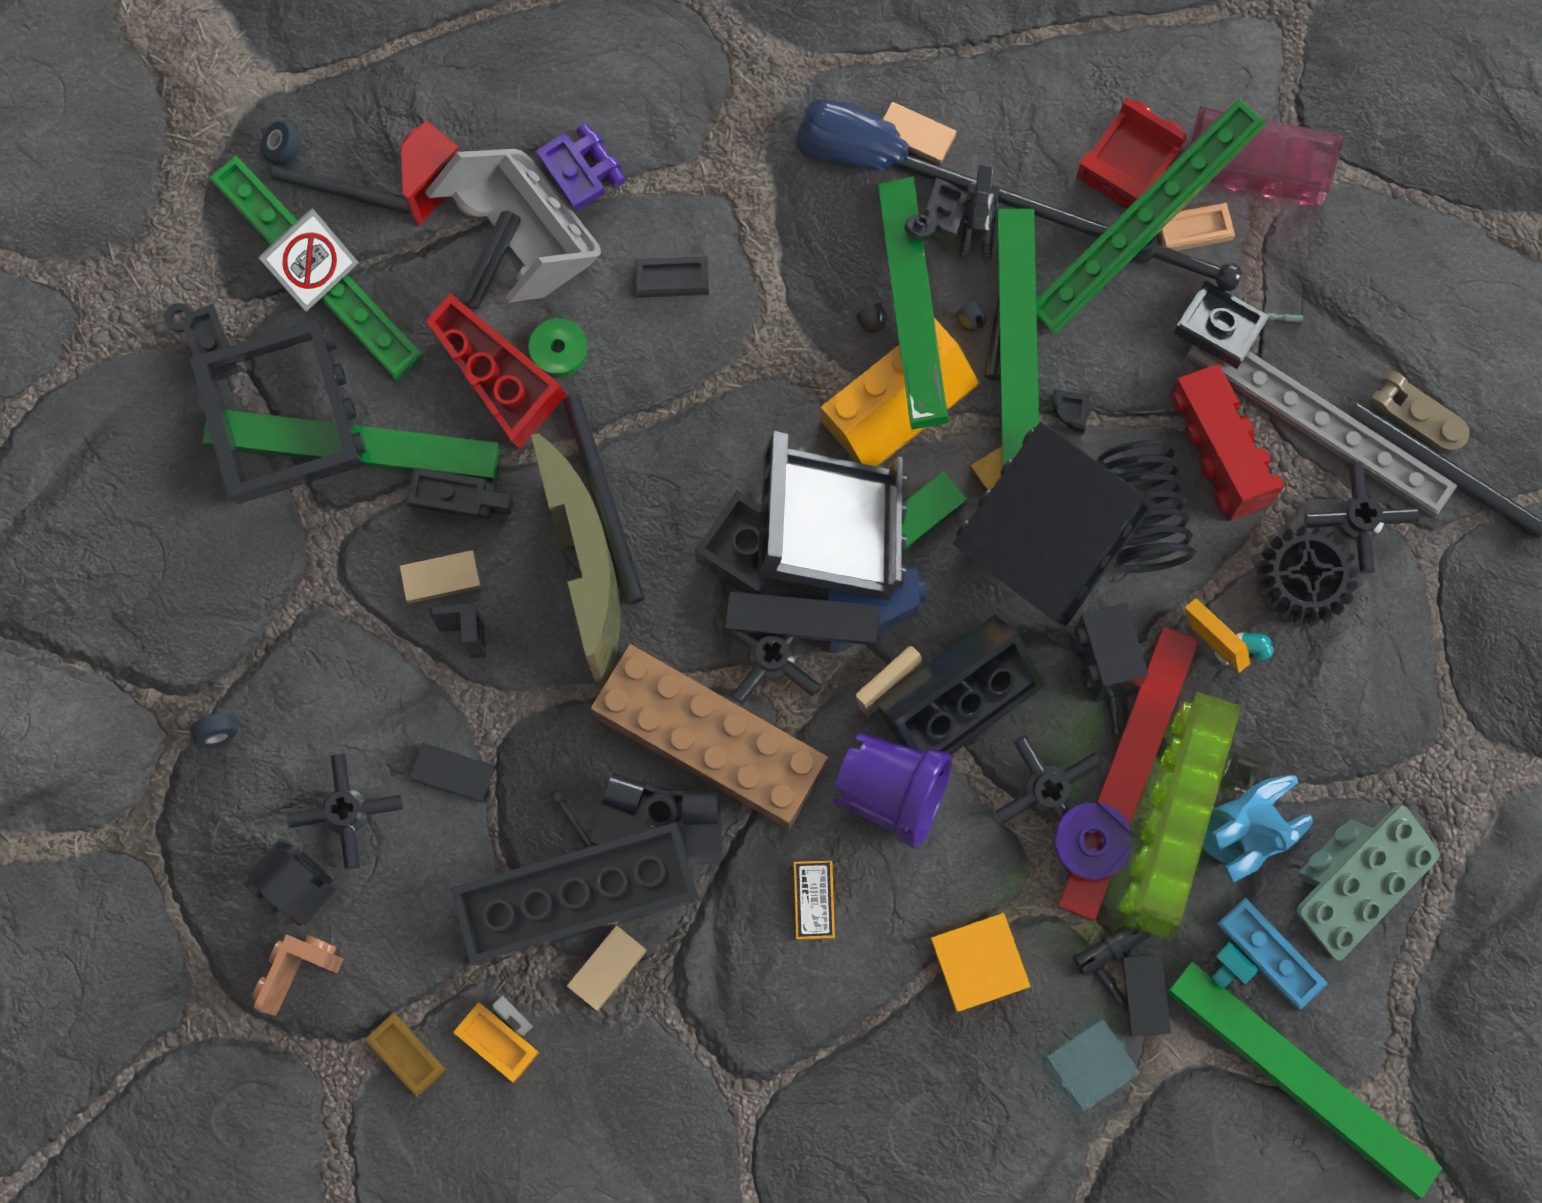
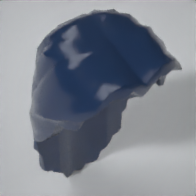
[795,99,910,171]

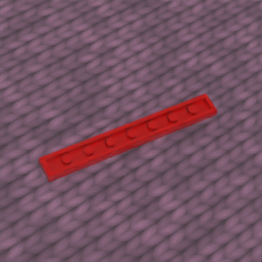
[1058,627,1199,921]

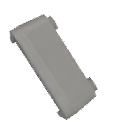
[425,149,601,303]

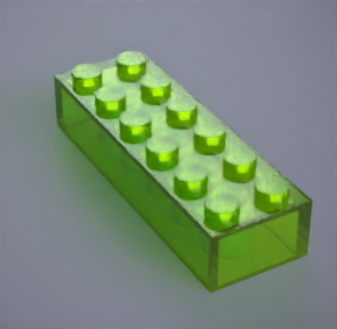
[1119,692,1241,939]

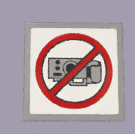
[258,208,359,312]

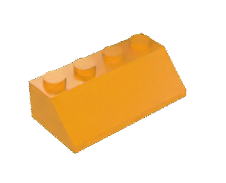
[820,318,979,467]

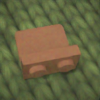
[252,934,344,1016]

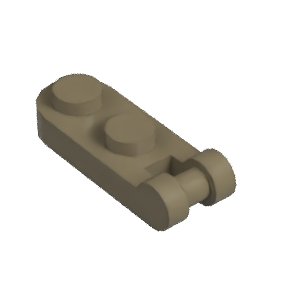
[1369,371,1470,454]

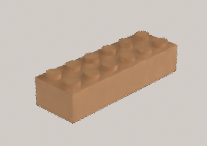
[591,644,828,830]

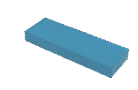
[1216,898,1328,1011]

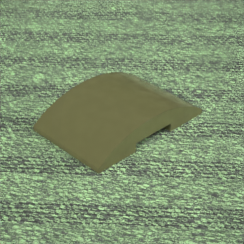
[531,433,620,689]

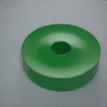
[529,318,588,378]

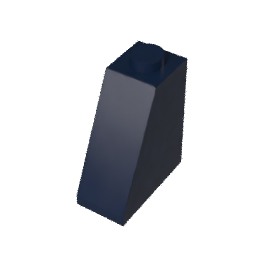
[827,568,926,653]

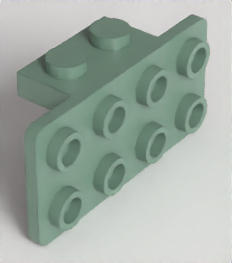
[1297,804,1440,961]

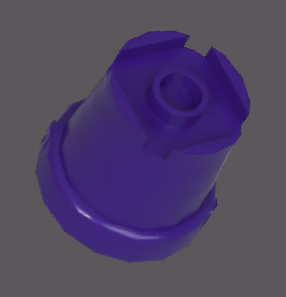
[832,733,952,849]

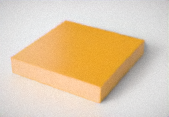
[931,913,1031,1013]

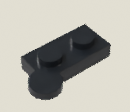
[904,178,967,244]

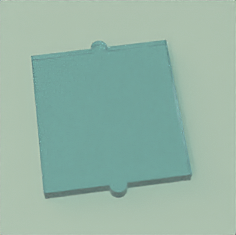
[1047,1019,1140,1112]

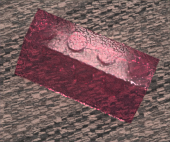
[1186,106,1344,206]

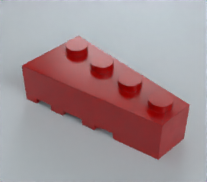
[426,293,567,449]
[1171,364,1285,522]

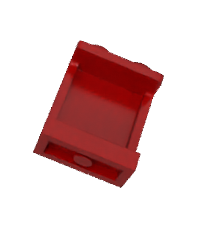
[1076,98,1187,209]

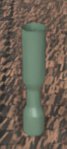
[1266,313,1303,323]

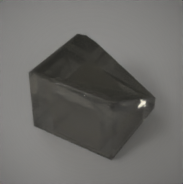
[1220,746,1274,794]

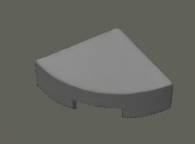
[493,996,533,1036]

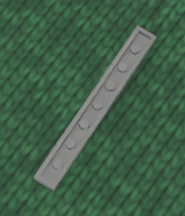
[1186,345,1458,518]

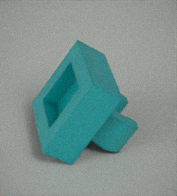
[1212,941,1258,989]

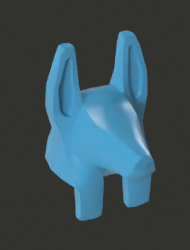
[1197,775,1313,882]

